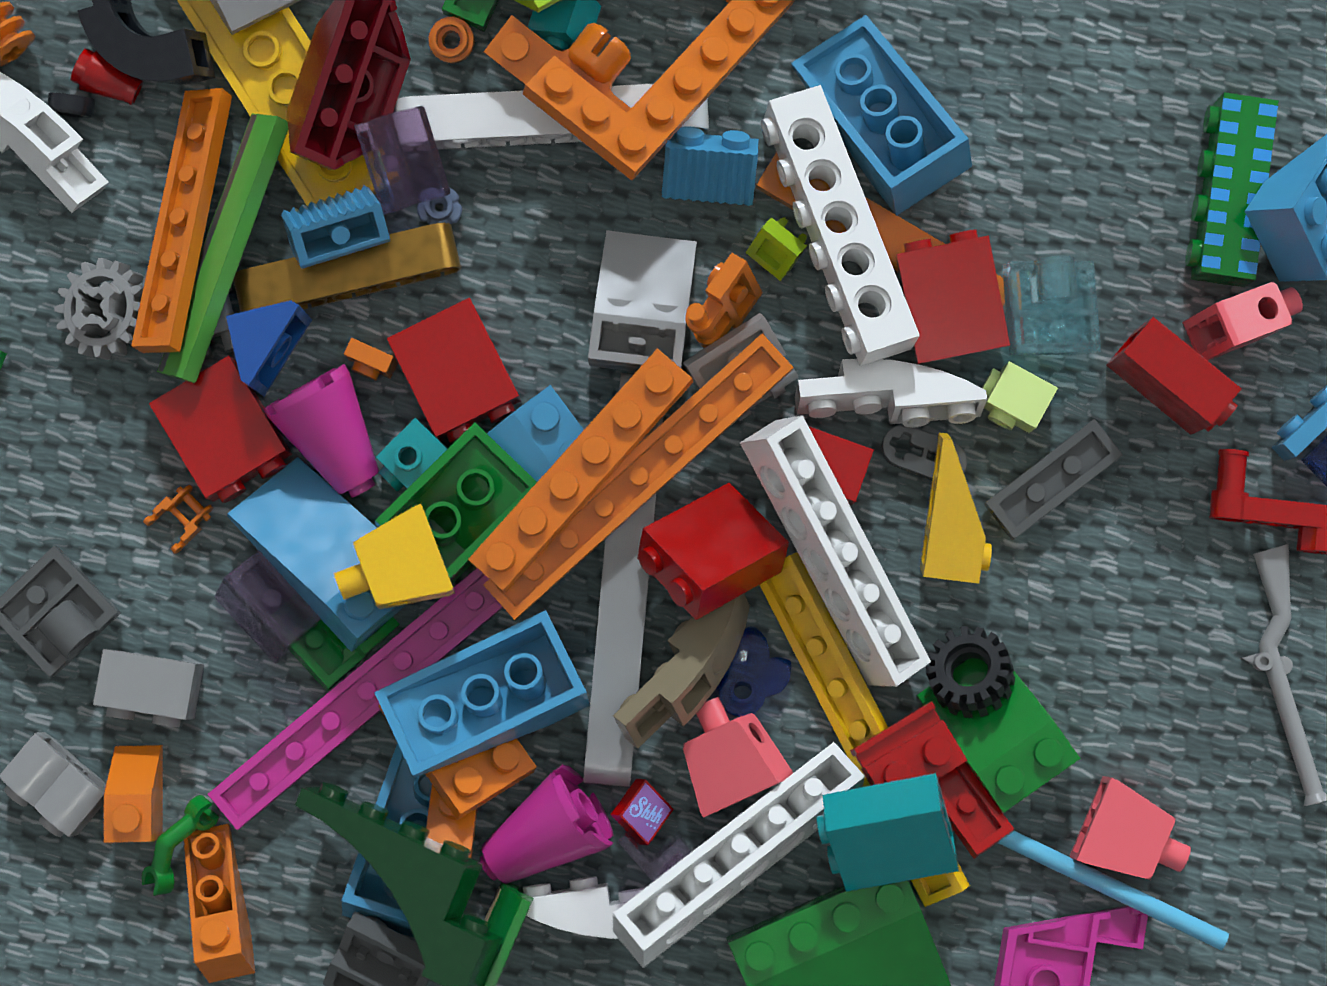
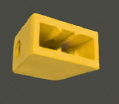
[334,504,455,609]

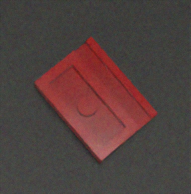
[850,702,968,785]

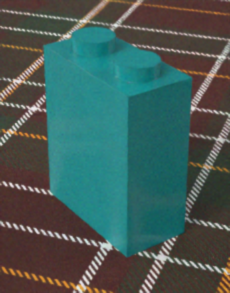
[817,773,959,892]

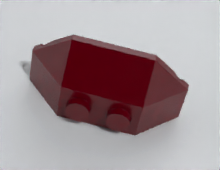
[287,0,411,170]

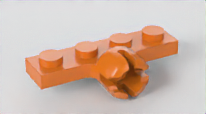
[484,15,631,112]

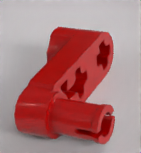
[1209,449,1327,555]

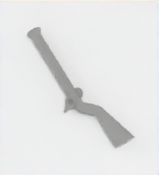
[1241,544,1327,806]

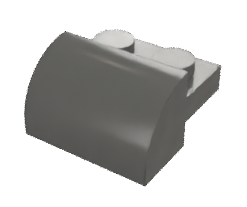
[323,911,430,986]

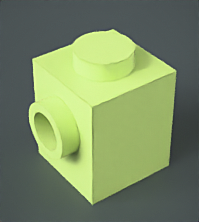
[982,361,1058,433]

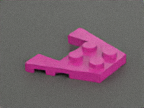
[994,906,1148,986]

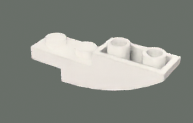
[0,72,109,213]
[795,359,987,428]
[523,876,645,939]

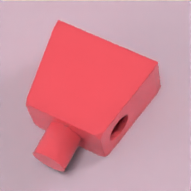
[1182,282,1303,361]
[683,697,793,818]
[1069,776,1191,880]

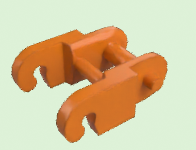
[143,485,213,554]

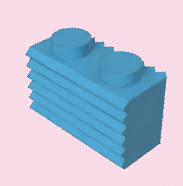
[662,126,759,206]
[281,185,390,269]

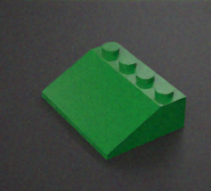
[726,880,951,986]

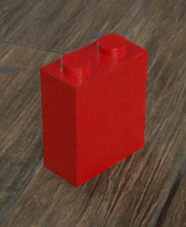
[896,229,1010,364]
[387,297,521,444]
[1106,317,1241,435]
[149,355,292,503]
[637,482,789,620]

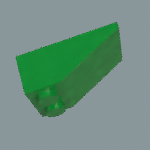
[375,422,537,584]
[916,658,1081,813]

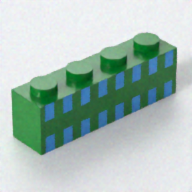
[1185,92,1279,288]

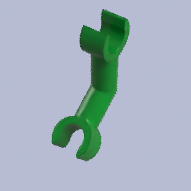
[142,795,220,896]

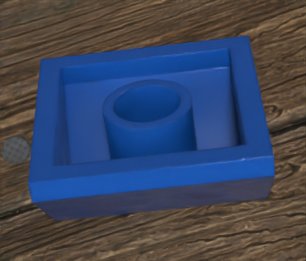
[226,300,312,397]

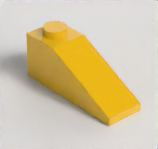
[920,433,992,584]

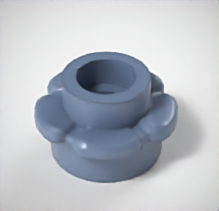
[417,186,462,225]

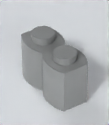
[0,732,106,837]

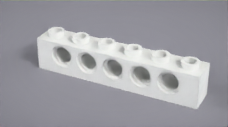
[761,85,920,366]
[740,415,931,687]
[613,742,865,968]

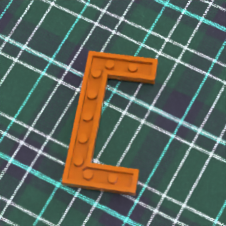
[522,0,794,181]

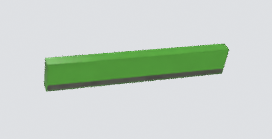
[157,113,288,383]

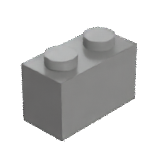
[93,649,204,727]

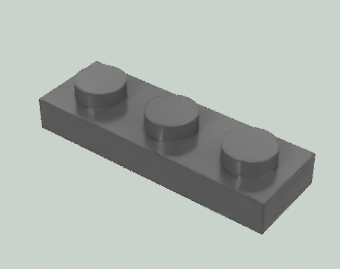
[984,419,1123,540]

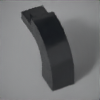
[77,0,215,85]

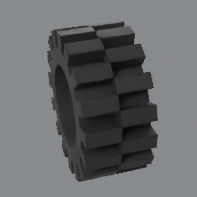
[926,626,1015,718]

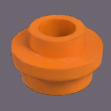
[429,17,474,63]

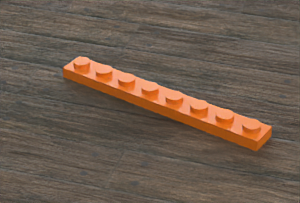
[483,333,794,620]

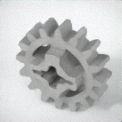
[54,258,144,360]

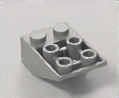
[588,230,697,372]

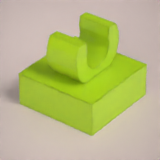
[746,217,807,281]

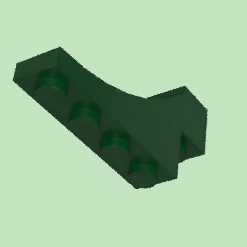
[295,782,503,986]

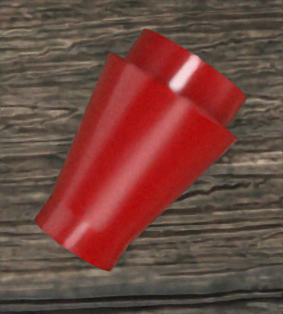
[70,48,143,105]

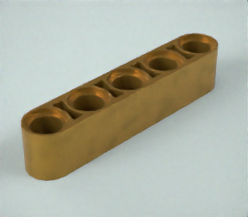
[233,223,461,312]

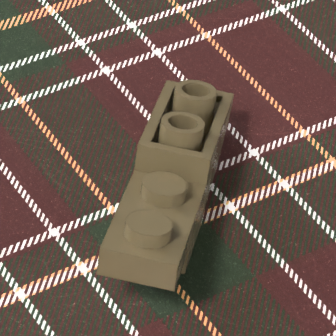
[613,594,750,749]

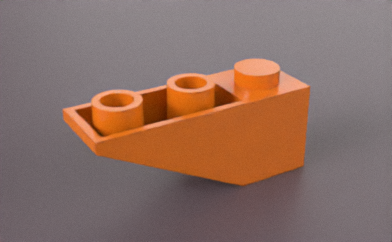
[184,823,255,983]

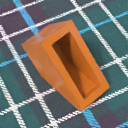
[104,745,163,843]

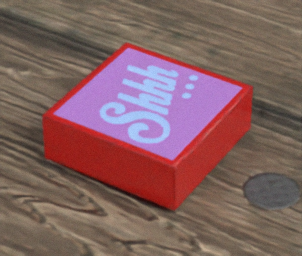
[610,778,674,846]

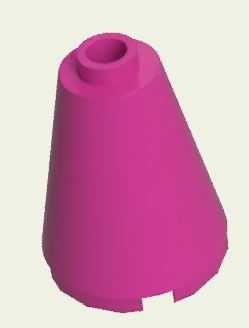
[263,364,379,498]
[480,765,614,884]

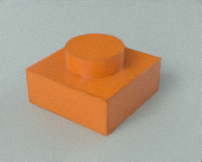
[344,338,398,381]

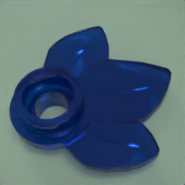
[716,626,791,717]

